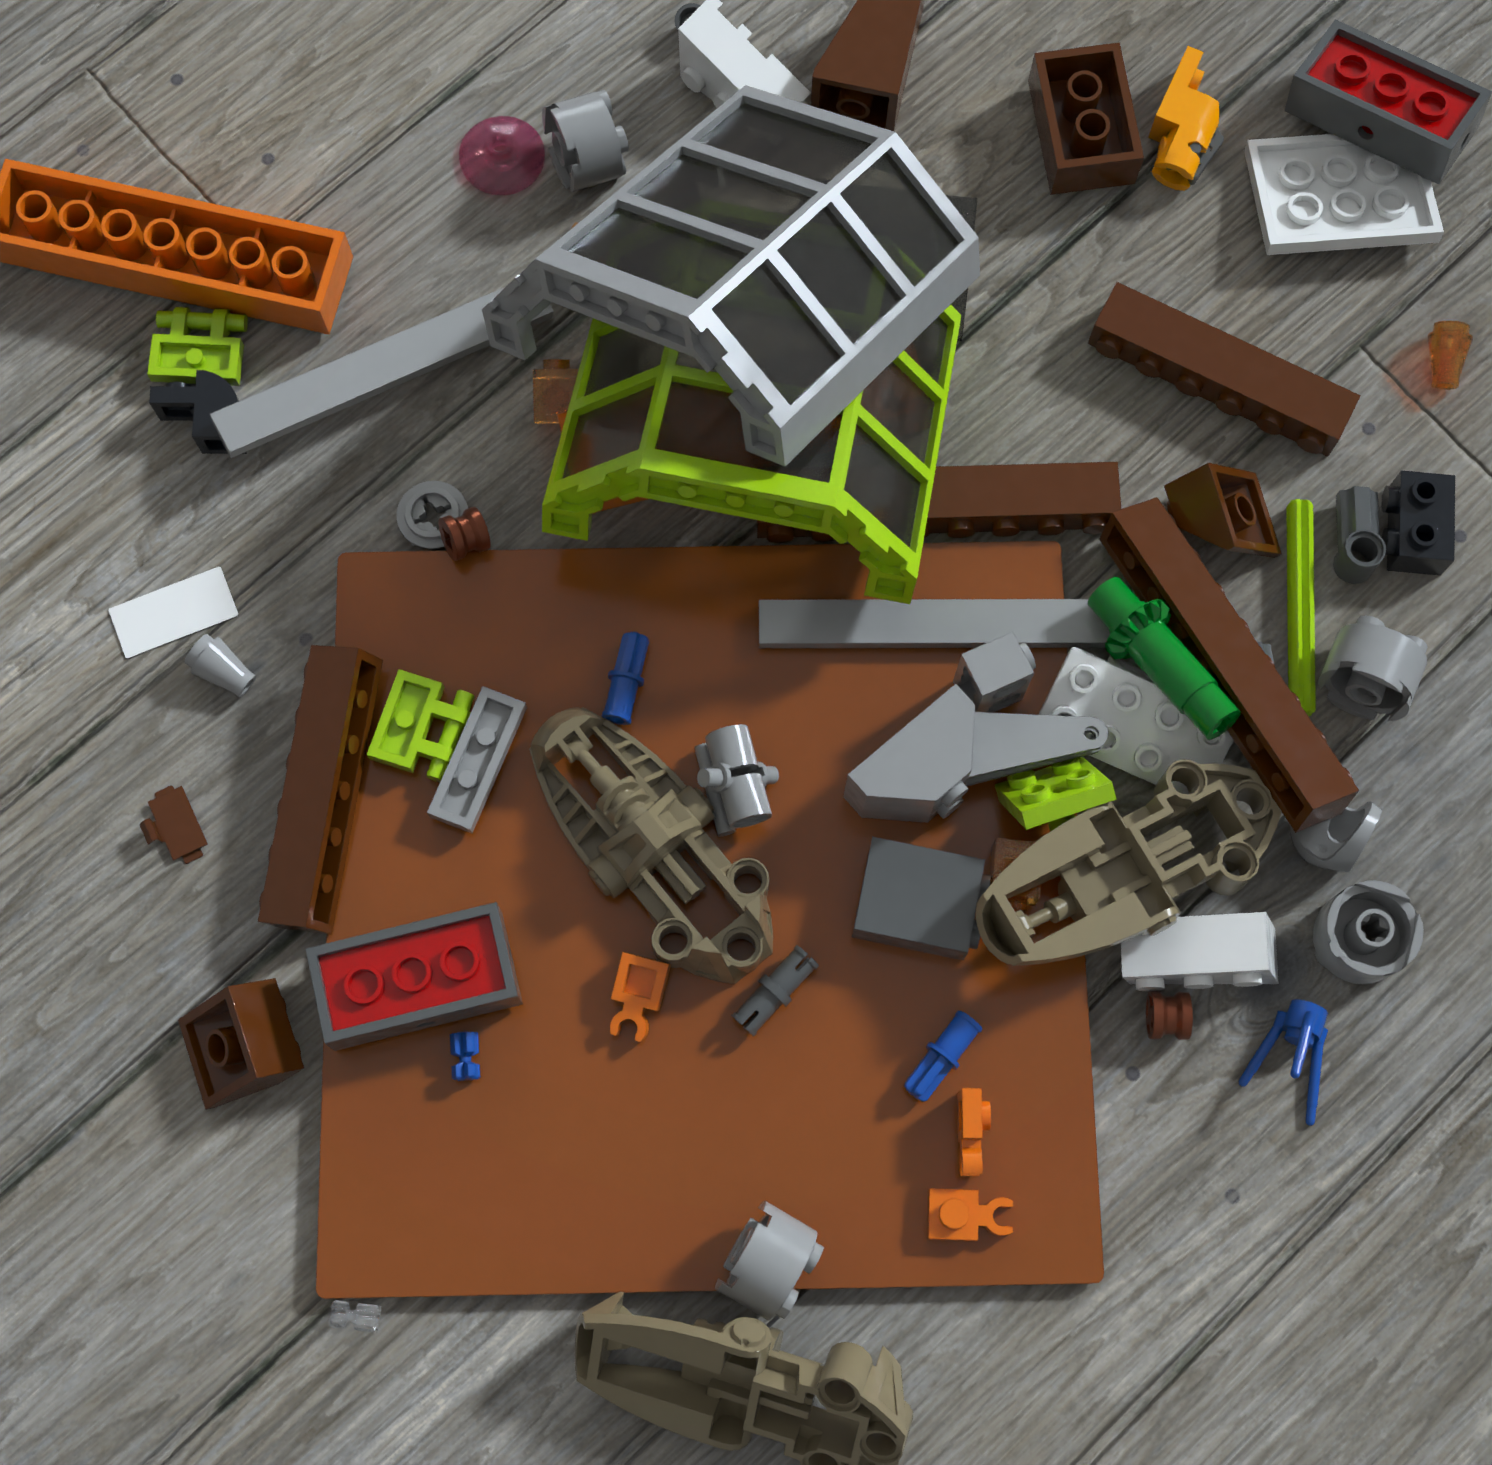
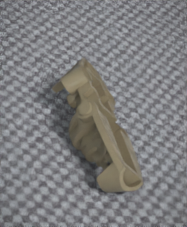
[529,707,773,984]
[976,759,1281,966]
[575,1291,913,1465]

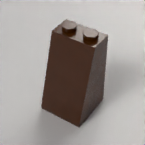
[811,0,925,132]

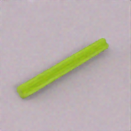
[1286,499,1316,717]

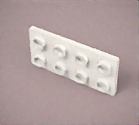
[1038,647,1234,794]

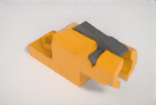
[1148,46,1224,191]

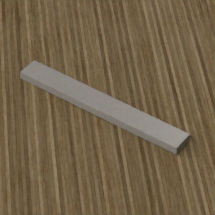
[210,287,554,458]
[759,599,1110,648]

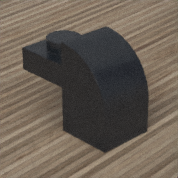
[149,370,247,454]

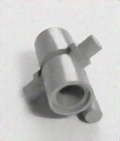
[694,724,779,837]

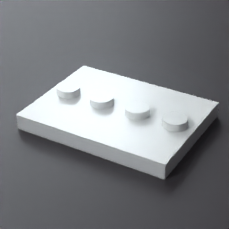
[1244,134,1444,255]

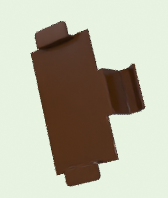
[139,786,208,864]

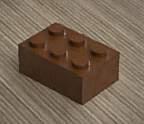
[1028,42,1144,195]

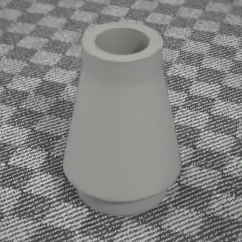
[184,634,257,698]

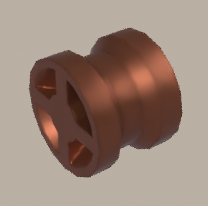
[438,507,491,561]
[1146,991,1193,1040]

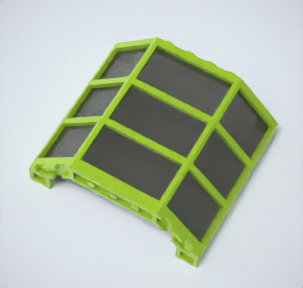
[542,203,961,604]

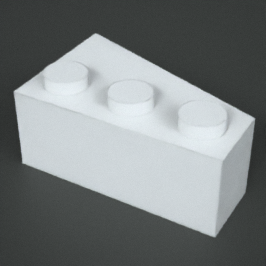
[678,0,811,150]
[1121,912,1279,991]

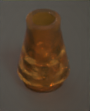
[1428,321,1473,390]

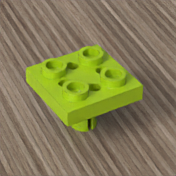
[995,756,1117,832]

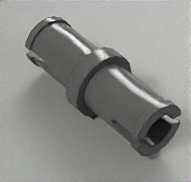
[731,945,819,1036]

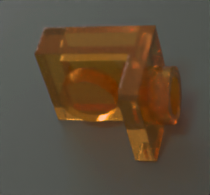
[533,359,579,423]

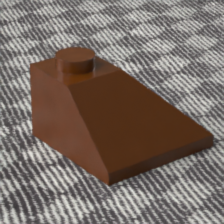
[1164,463,1282,558]

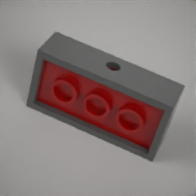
[1284,19,1492,184]
[305,902,523,1051]

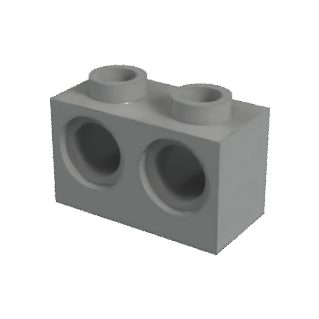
[953,632,1036,713]

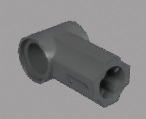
[1333,486,1386,584]

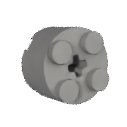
[542,90,629,192]
[1318,615,1428,721]
[1313,880,1424,984]
[715,1201,824,1320]

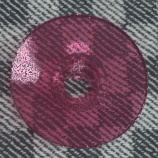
[459,116,545,195]

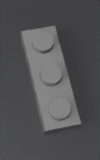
[427,686,527,833]

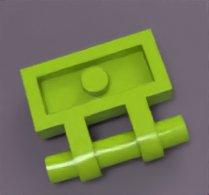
[147,307,248,386]
[366,669,475,782]

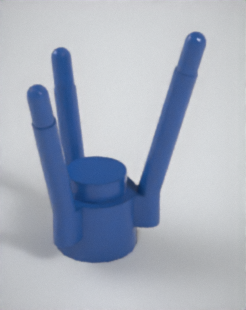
[1238,999,1328,1126]

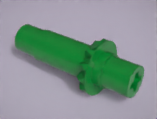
[1087,577,1241,740]

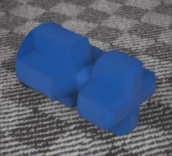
[450,1032,481,1081]

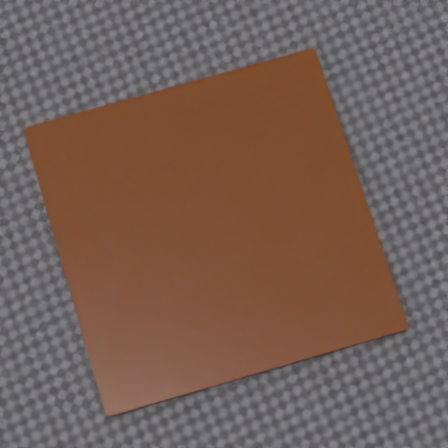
[316,541,1104,1299]

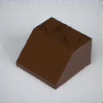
[178,978,304,1110]

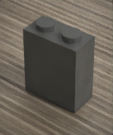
[852,836,991,960]

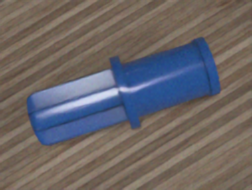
[601,631,649,725]
[904,1010,982,1102]

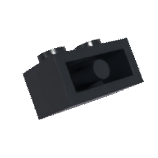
[1381,471,1455,576]

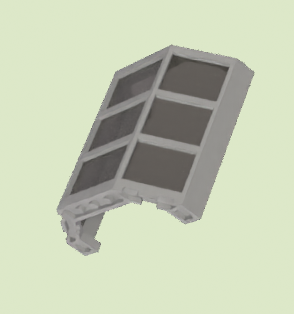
[482,85,980,466]

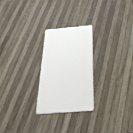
[108,567,238,658]

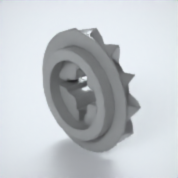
[396,481,468,551]

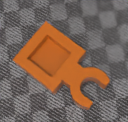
[610,952,671,1042]
[957,1088,991,1176]
[927,1188,1013,1241]

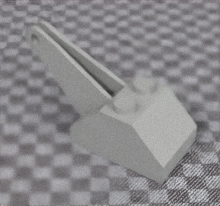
[843,684,1108,823]

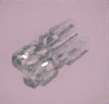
[328,1300,381,1334]

